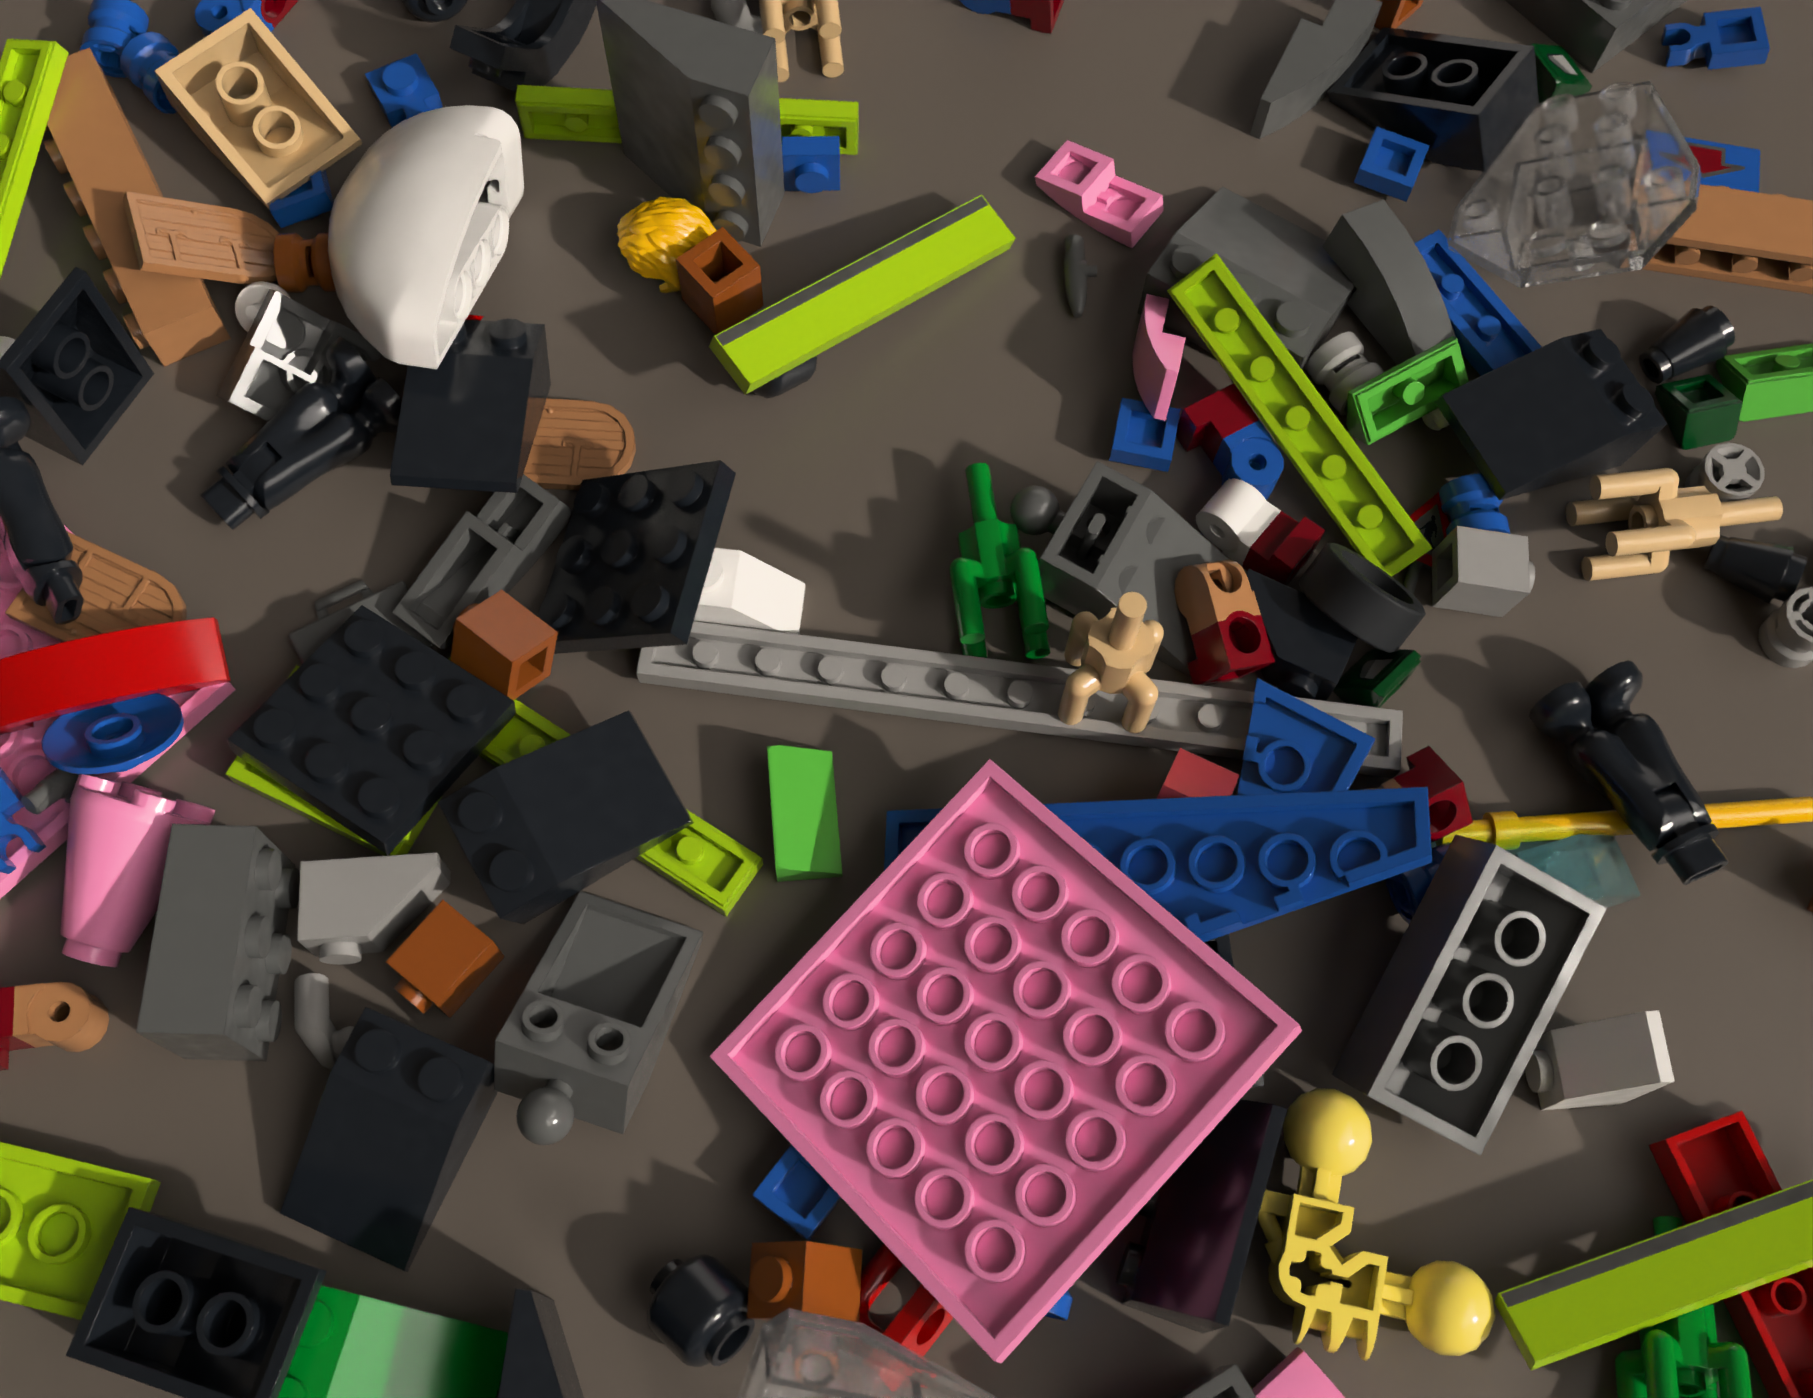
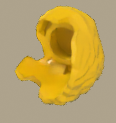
[617,197,717,293]

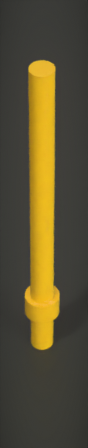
[1435,796,1813,850]

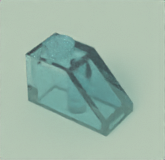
[1515,834,1641,908]

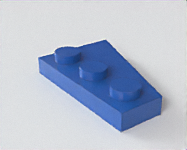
[1237,678,1375,795]

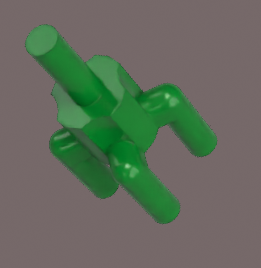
[949,463,1050,659]
[1615,1216,1752,1398]

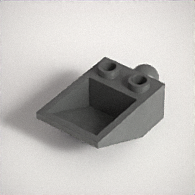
[1010,461,1229,677]
[494,891,703,1145]

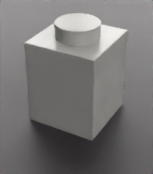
[1432,526,1535,617]

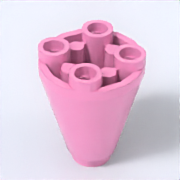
[60,774,215,967]

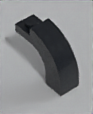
[449,0,596,92]

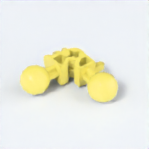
[1258,1088,1495,1361]

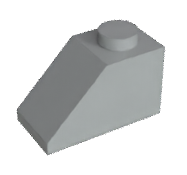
[297,852,451,965]

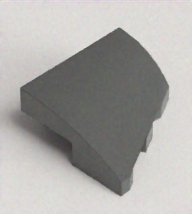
[217,289,382,421]

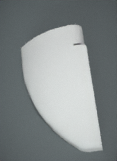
[328,105,524,370]

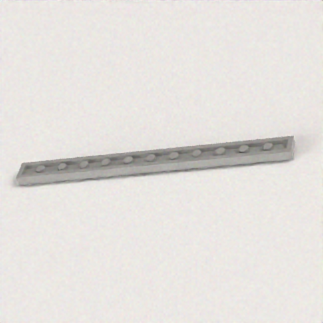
[636,621,1403,778]

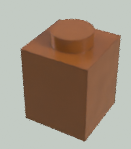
[676,227,764,335]
[450,590,558,700]
[386,900,505,1018]
[747,1241,862,1325]

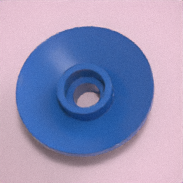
[42,693,184,774]

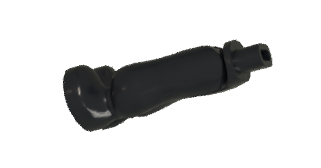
[200,337,402,530]
[0,396,84,625]
[1529,660,1729,885]

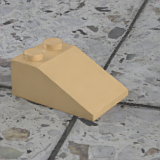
[154,8,362,208]

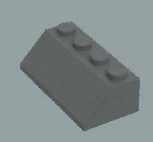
[1332,835,1607,1156]

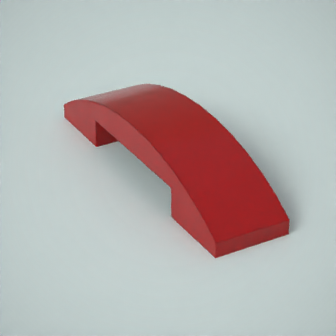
[0,617,231,735]

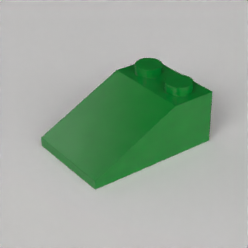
[278,1285,508,1398]

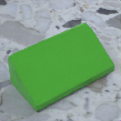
[1346,336,1469,445]
[1716,343,1813,422]
[767,745,843,882]

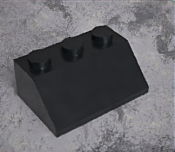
[1116,1099,1287,1334]

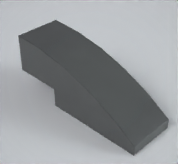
[1250,0,1382,139]
[1322,199,1456,365]
[392,474,573,650]

